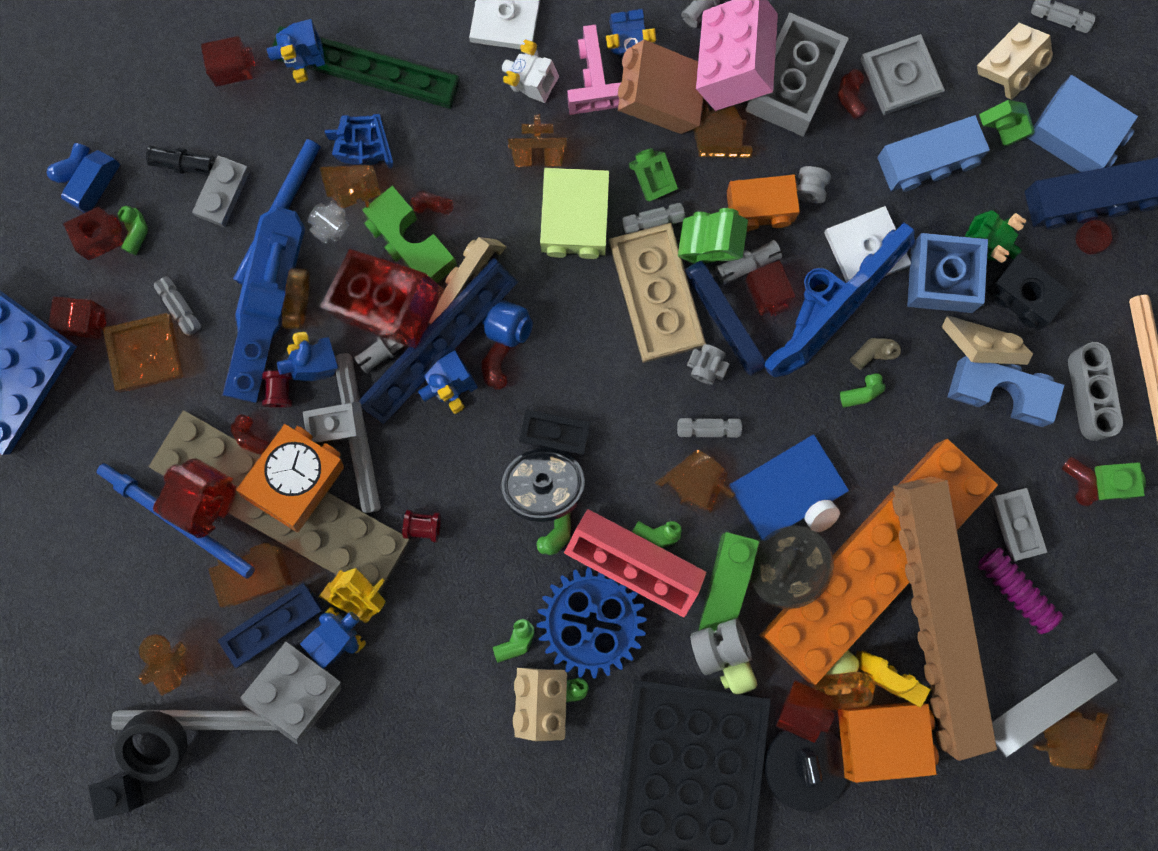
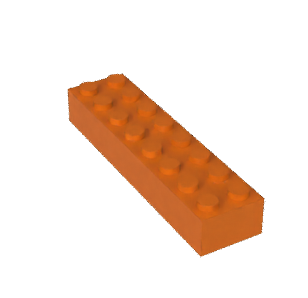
[759,439,998,685]

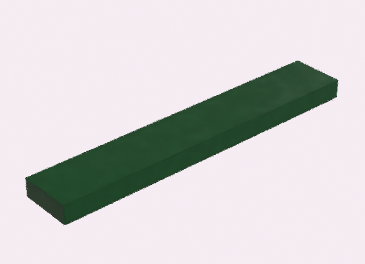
[272,26,460,109]

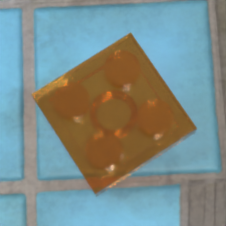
[103,313,184,393]

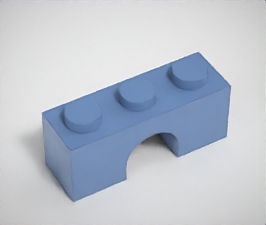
[947,356,1064,427]

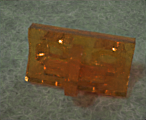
[508,114,567,167]
[138,634,188,696]

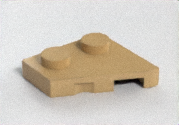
[942,316,1033,365]

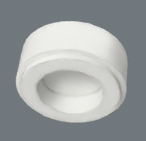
[805,500,840,532]

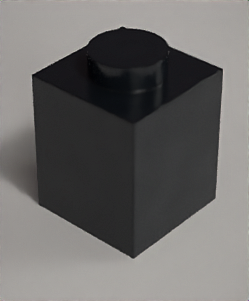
[88,774,144,821]

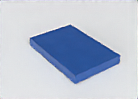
[728,434,849,542]

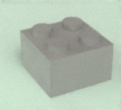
[241,642,341,745]

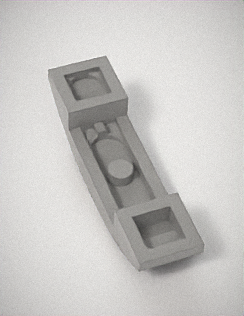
[992,653,1118,758]

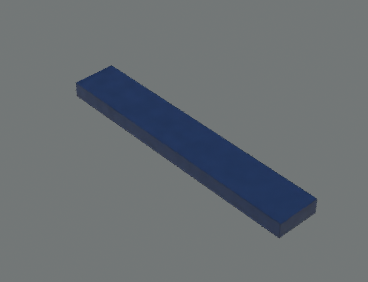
[358,258,519,425]

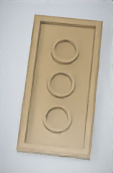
[609,223,706,363]

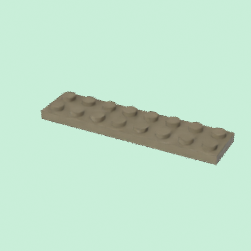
[149,410,411,594]

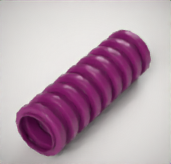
[977,548,1063,634]

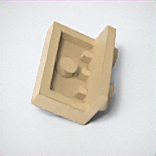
[977,23,1053,100]
[513,668,567,741]

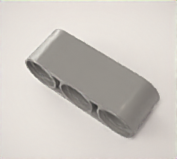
[1068,342,1123,441]

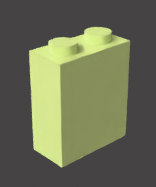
[540,168,609,259]

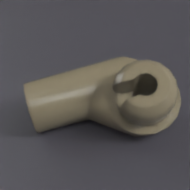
[850,338,901,370]

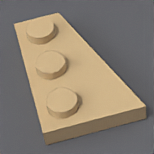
[425,237,507,324]

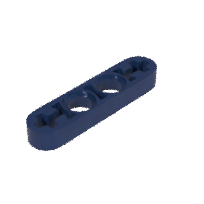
[685,261,765,376]

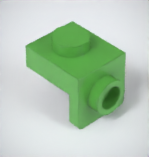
[1095,463,1146,500]

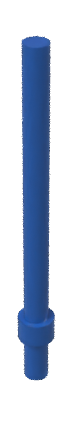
[97,463,255,579]

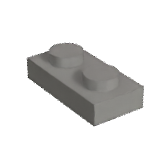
[192,155,250,227]
[303,402,365,443]
[991,488,1048,562]

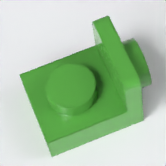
[979,100,1035,146]
[629,148,678,202]

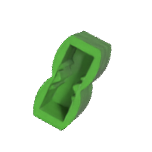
[678,208,748,264]

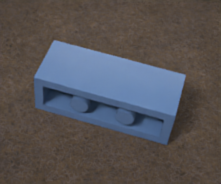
[877,115,990,192]

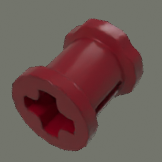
[262,371,292,408]
[402,510,441,543]

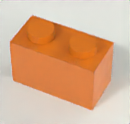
[727,175,800,231]

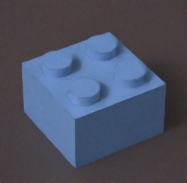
[907,233,988,313]

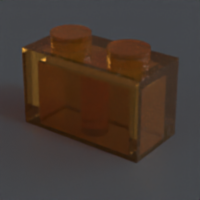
[208,543,293,608]

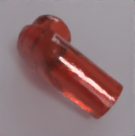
[838,69,867,120]
[410,190,453,215]
[481,342,510,390]
[231,414,270,455]
[1062,456,1099,506]

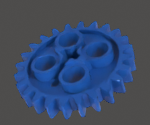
[537,567,647,678]

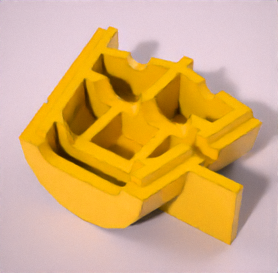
[319,568,385,623]
[856,650,931,708]

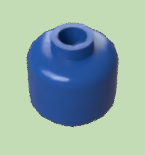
[482,300,533,347]

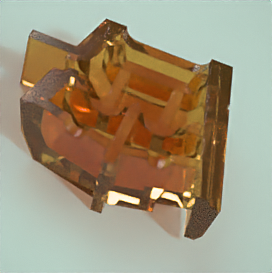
[693,97,753,158]
[320,165,381,209]
[654,450,735,513]
[1033,711,1109,770]

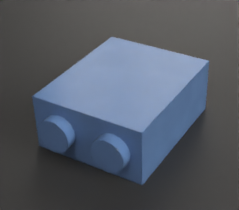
[1026,75,1138,172]

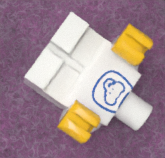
[502,39,559,103]

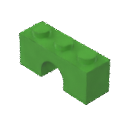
[362,186,458,290]

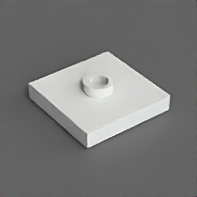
[469,0,540,49]
[824,206,911,283]

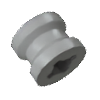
[796,166,831,203]

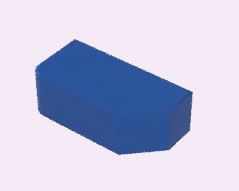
[61,150,121,215]

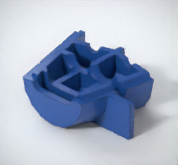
[325,114,393,171]

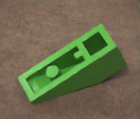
[698,532,759,631]

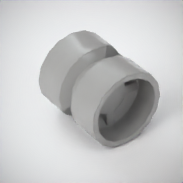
[690,618,752,675]

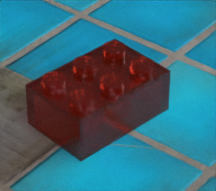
[320,249,444,349]

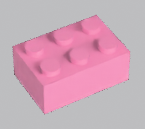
[696,0,778,111]

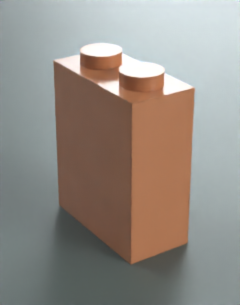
[618,40,703,134]

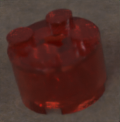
[153,458,236,538]

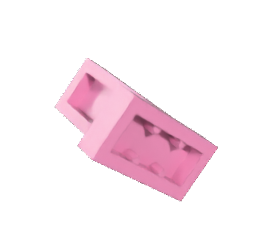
[567,25,621,115]

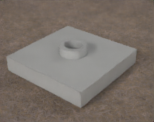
[860,34,945,115]

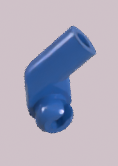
[47,143,90,183]

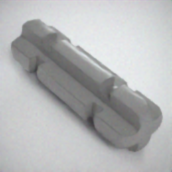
[1031,0,1096,33]
[622,203,685,234]
[154,276,201,336]
[677,418,742,438]

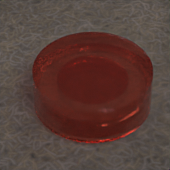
[1075,220,1112,254]

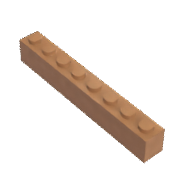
[892,477,997,761]

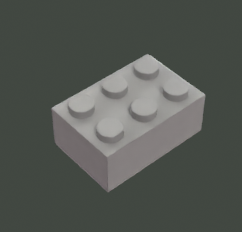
[746,12,849,137]

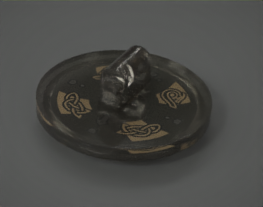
[750,526,834,609]

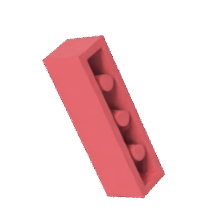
[564,509,706,618]

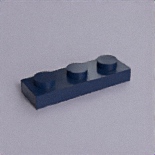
[218,583,324,669]

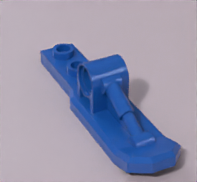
[222,206,305,403]
[765,222,915,377]

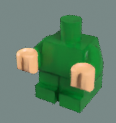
[964,210,1026,263]

